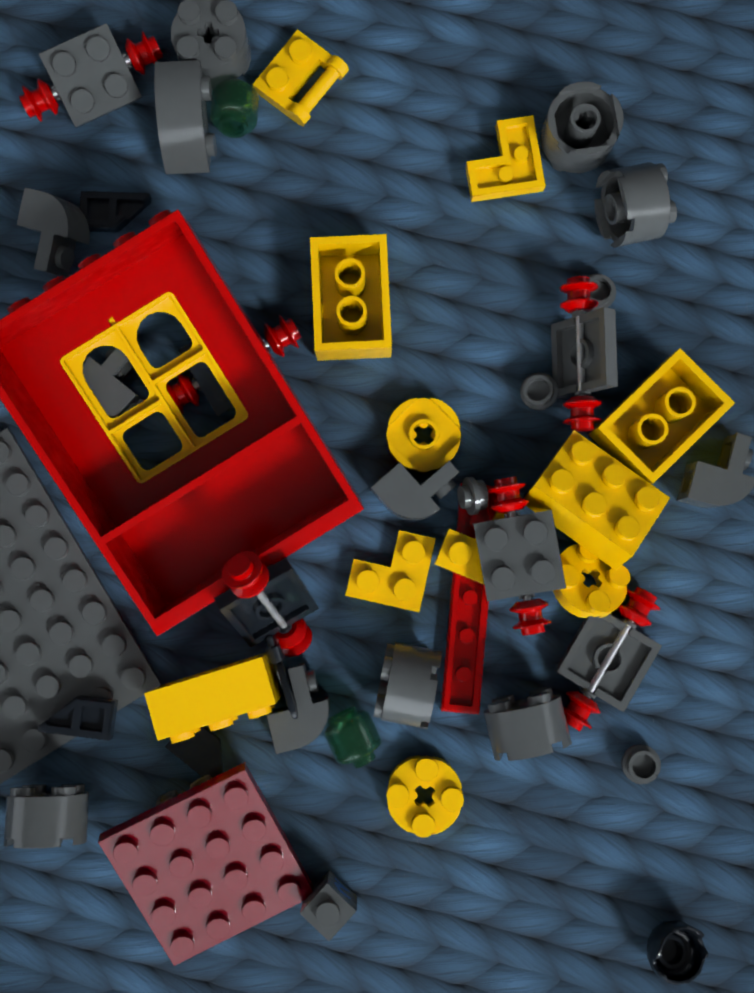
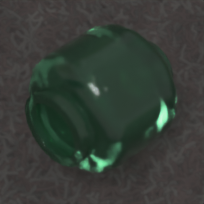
[210,79,259,138]
[324,706,381,768]

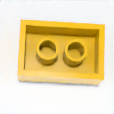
[310,234,392,361]
[588,348,735,484]
[524,430,670,570]
[144,653,282,744]

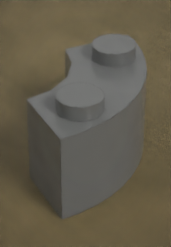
[154,60,217,174]

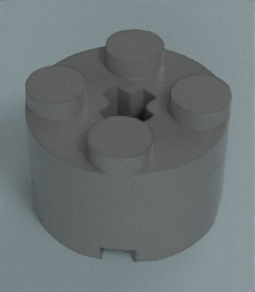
[171,0,251,90]
[540,82,624,173]
[595,162,677,248]
[373,642,442,729]
[484,687,572,761]
[4,783,89,849]

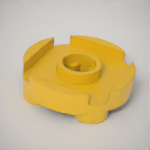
[386,398,461,474]
[553,544,630,618]
[386,755,464,838]

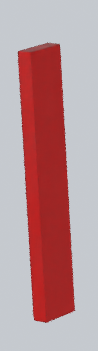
[440,483,497,715]

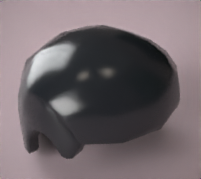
[647,920,709,985]

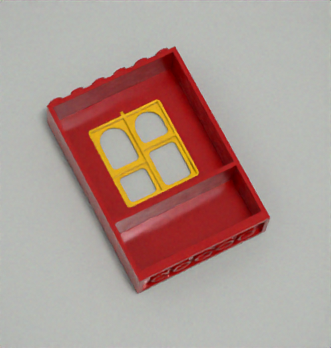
[0,209,364,636]

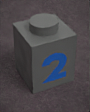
[300,869,357,941]

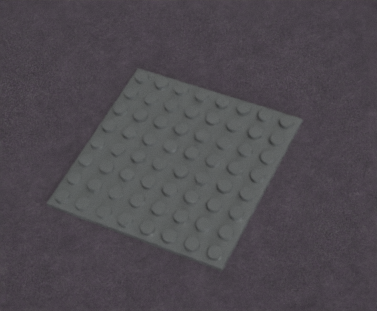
[0,428,162,784]

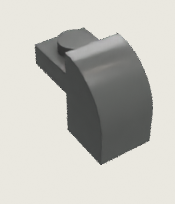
[17,187,90,278]
[83,346,146,418]
[676,433,754,508]
[371,461,459,521]
[266,662,330,754]

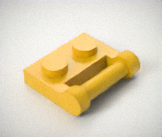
[252,29,349,126]

